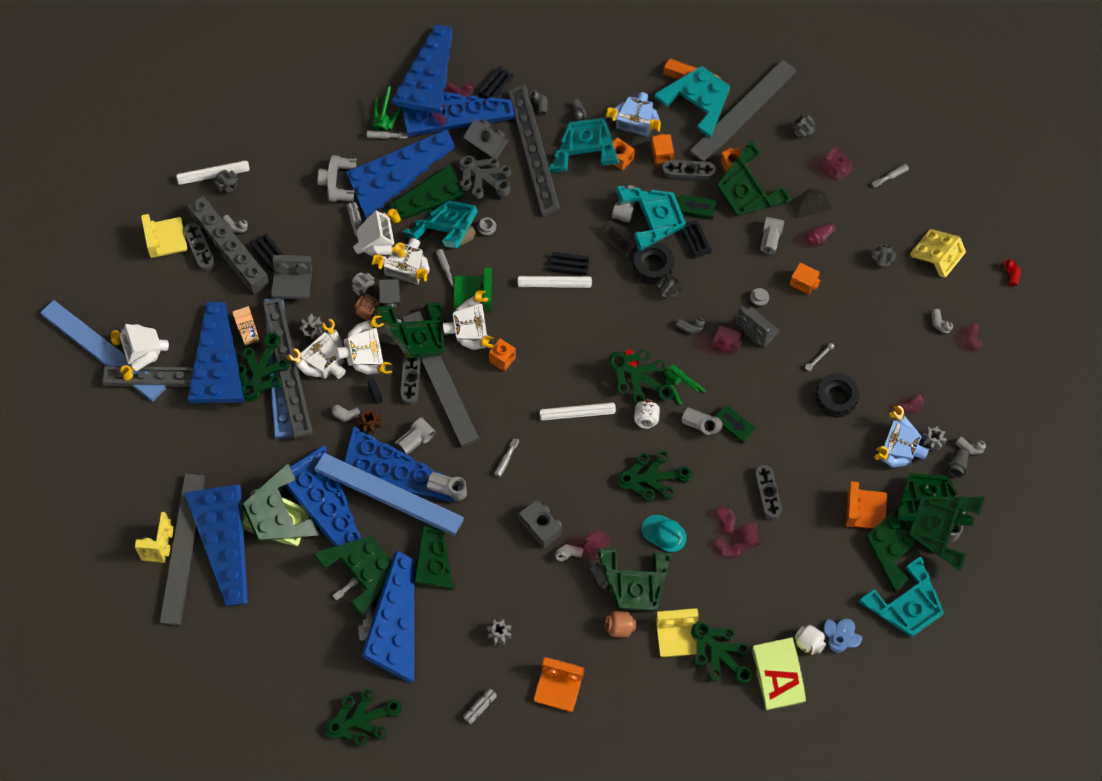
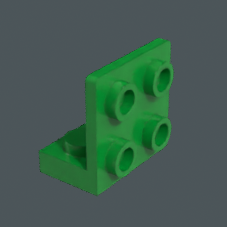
[454,268,492,312]

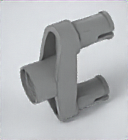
[317,155,356,202]

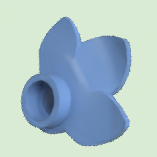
[824,619,862,652]

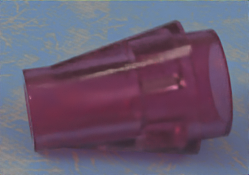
[808,222,835,246]

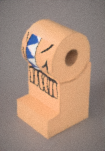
[233,306,259,346]

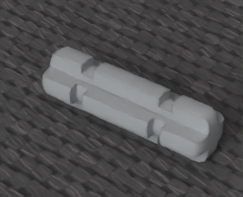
[347,202,362,237]
[463,689,496,724]

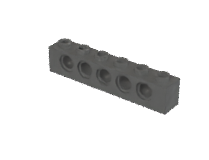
[188,196,269,295]

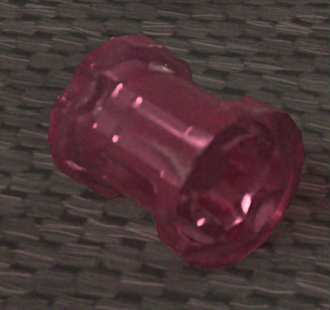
[740,523,761,548]

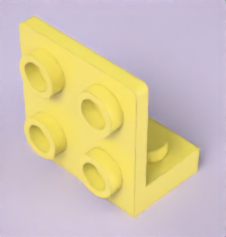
[141,214,187,258]
[910,229,966,278]
[135,512,174,563]
[656,609,698,658]

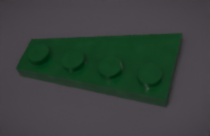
[390,164,465,222]

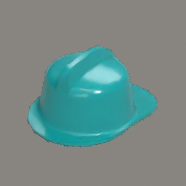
[642,515,686,552]

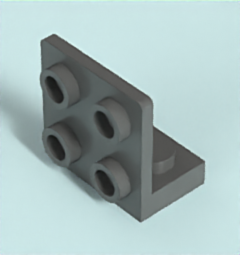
[271,255,313,299]
[736,306,779,348]

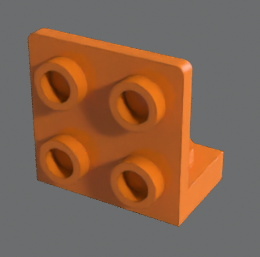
[846,481,887,529]
[534,657,584,712]

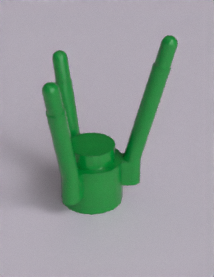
[372,86,402,132]
[664,365,706,405]

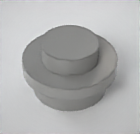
[478,217,496,236]
[750,288,769,307]

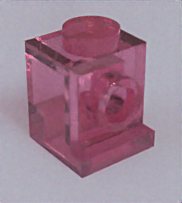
[823,146,853,180]
[712,325,743,354]
[583,528,611,560]

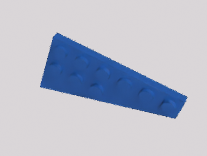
[392,24,453,114]
[398,87,514,136]
[346,130,455,219]
[188,302,245,403]
[345,426,459,503]
[284,445,362,546]
[184,485,248,606]
[360,551,414,683]

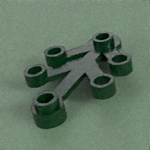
[238,332,290,402]
[608,349,674,403]
[617,451,692,502]
[691,622,753,684]
[325,689,402,747]

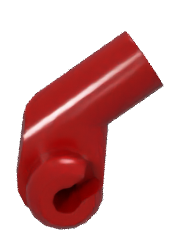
[1003,259,1021,287]

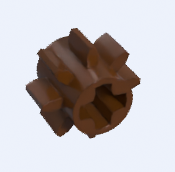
[358,409,381,433]

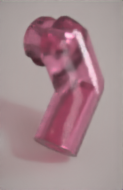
[898,393,925,413]

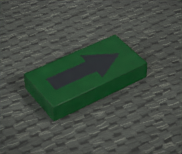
[678,195,716,219]
[715,405,756,444]

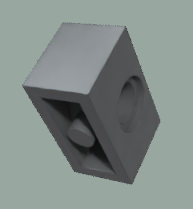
[463,119,509,159]
[379,279,401,308]
[519,499,563,549]

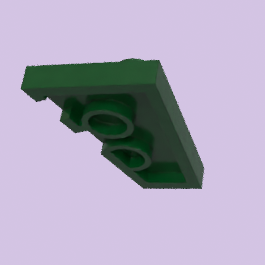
[414,525,454,590]

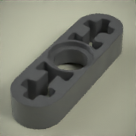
[662,160,716,181]
[184,223,215,272]
[401,355,421,405]
[755,465,782,521]

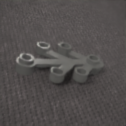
[459,156,511,199]

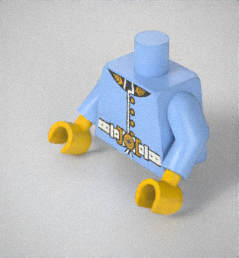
[605,92,661,137]
[875,406,929,468]

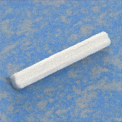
[177,160,249,184]
[518,276,592,288]
[540,402,616,420]

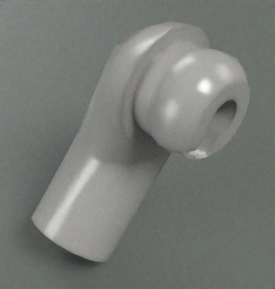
[222,215,248,233]
[931,309,953,333]
[332,405,360,422]
[955,437,986,455]
[555,544,584,561]

